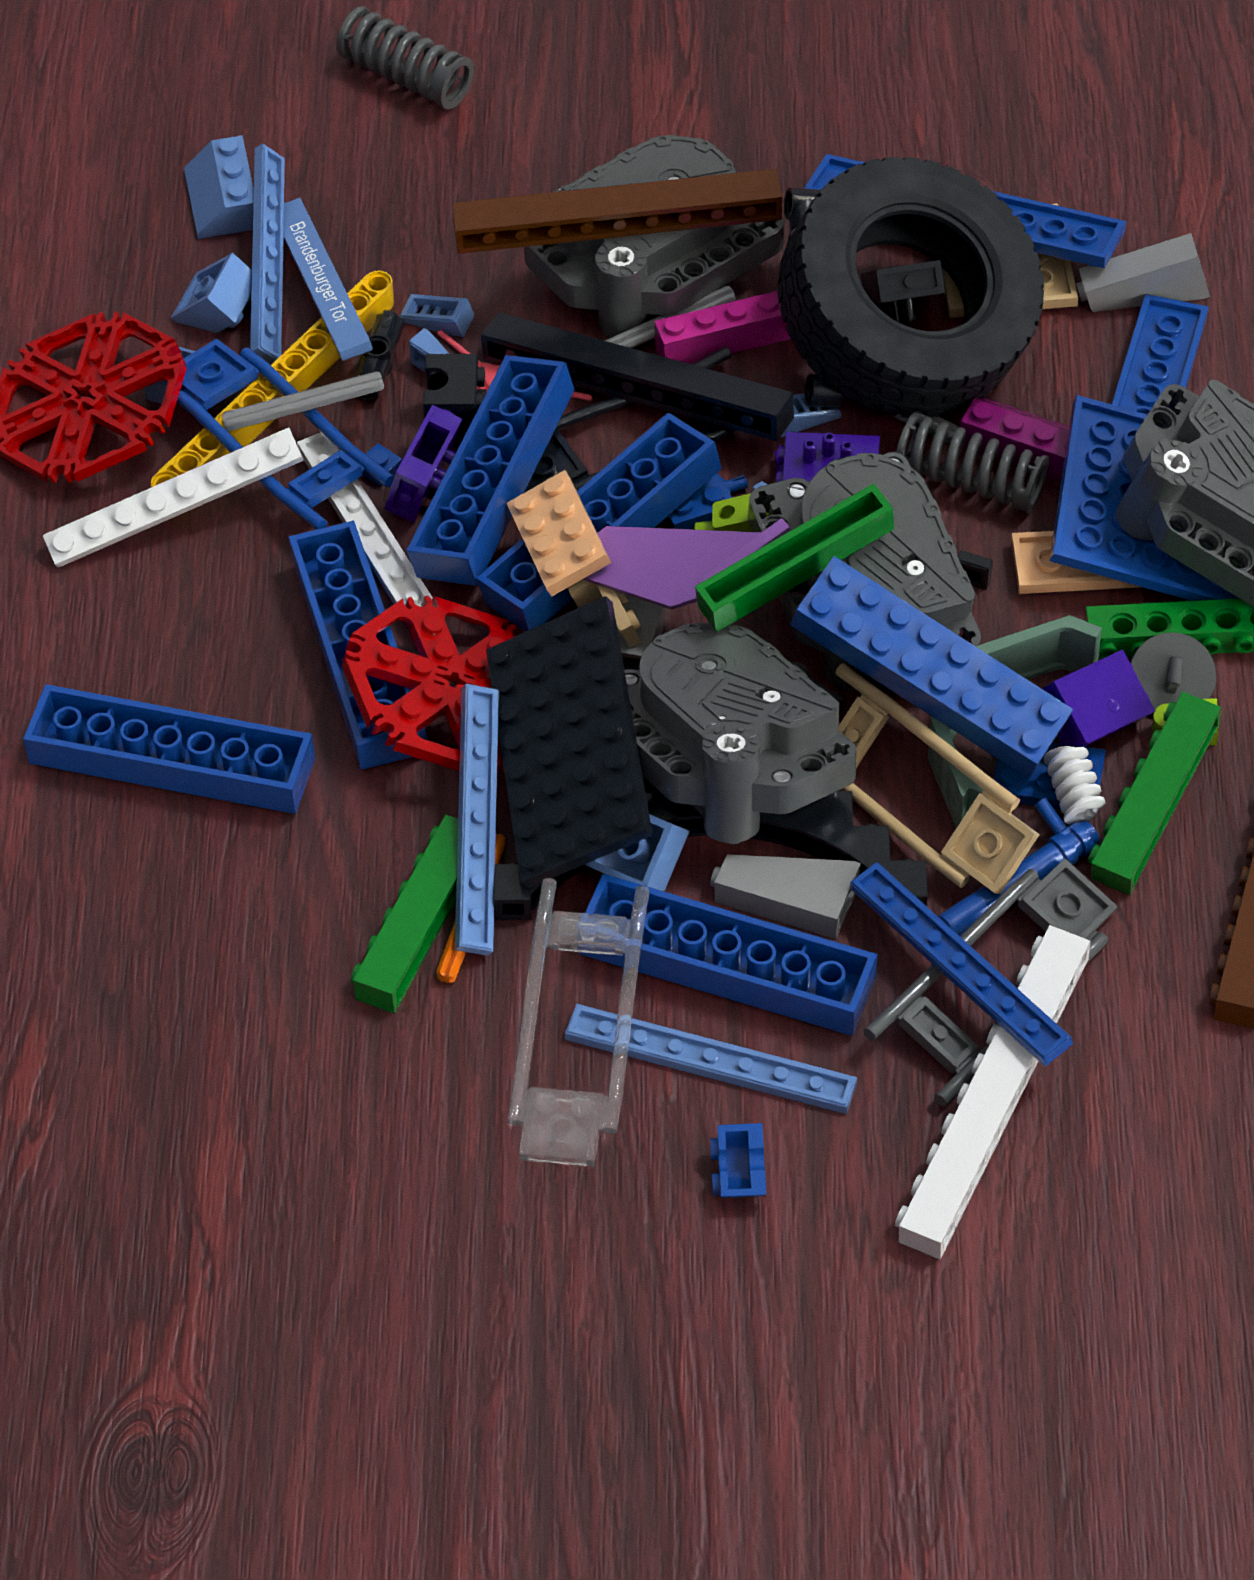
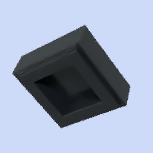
[958,550,993,589]

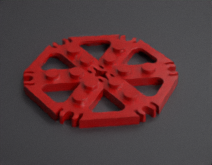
[0,312,187,483]
[342,596,517,772]

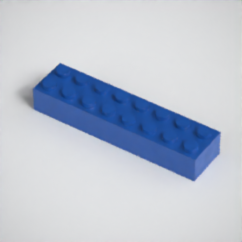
[406,355,574,586]
[477,413,722,632]
[289,520,426,770]
[790,556,1073,779]
[23,684,316,814]
[577,874,877,1036]

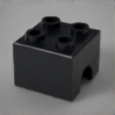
[423,354,487,447]

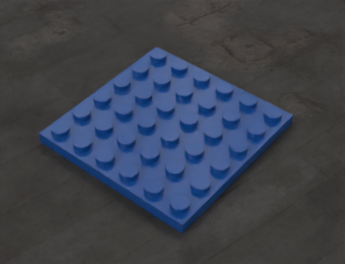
[1049,395,1239,601]

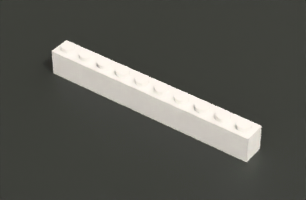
[895,925,1090,1260]

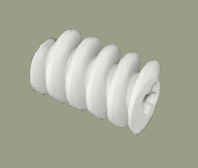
[1043,746,1106,825]

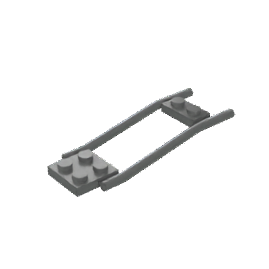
[864,859,1118,1106]

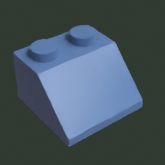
[171,253,252,333]
[586,814,689,891]

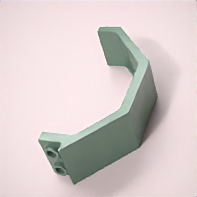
[928,615,1102,828]

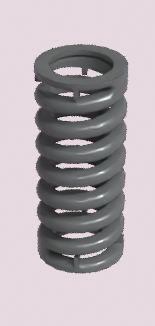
[336,6,474,109]
[896,412,1049,513]

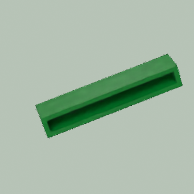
[695,483,894,632]
[1088,691,1221,895]
[351,815,458,1014]

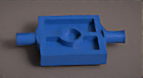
[664,472,748,529]

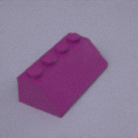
[960,397,1069,483]

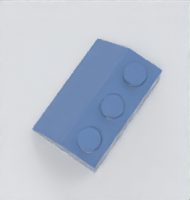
[184,135,254,239]

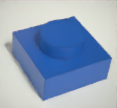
[362,443,402,487]

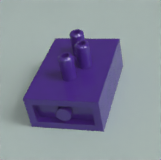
[384,405,462,523]
[776,432,880,482]
[1042,650,1155,748]

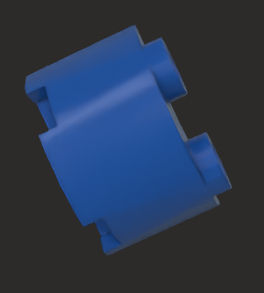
[710,1123,766,1198]

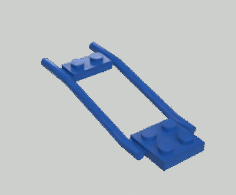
[177,338,394,530]

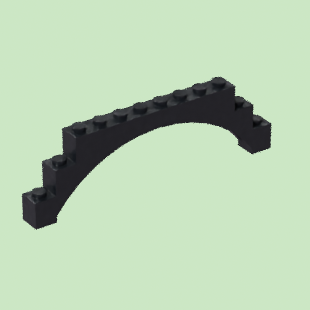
[494,790,928,920]

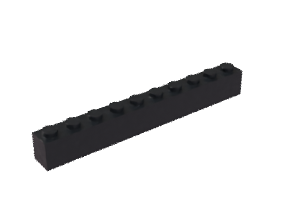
[481,312,794,442]

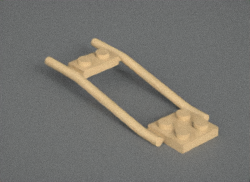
[835,663,1040,894]

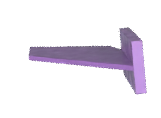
[582,518,791,610]

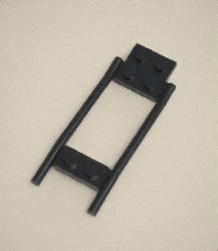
[524,346,736,493]

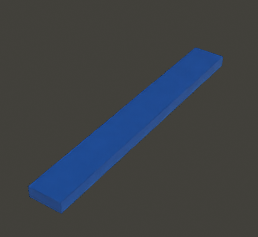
[850,862,1073,1067]

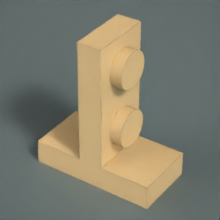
[568,580,642,649]

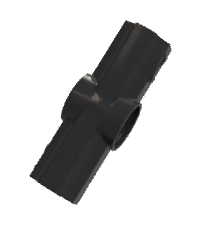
[354,310,405,402]

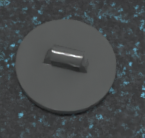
[1131,633,1216,714]

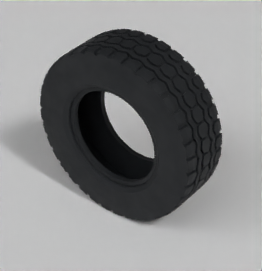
[777,157,1044,418]

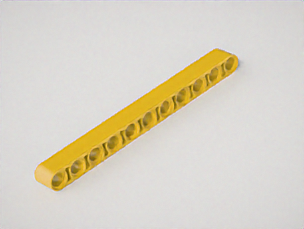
[151,271,394,487]

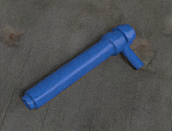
[938,798,1100,936]

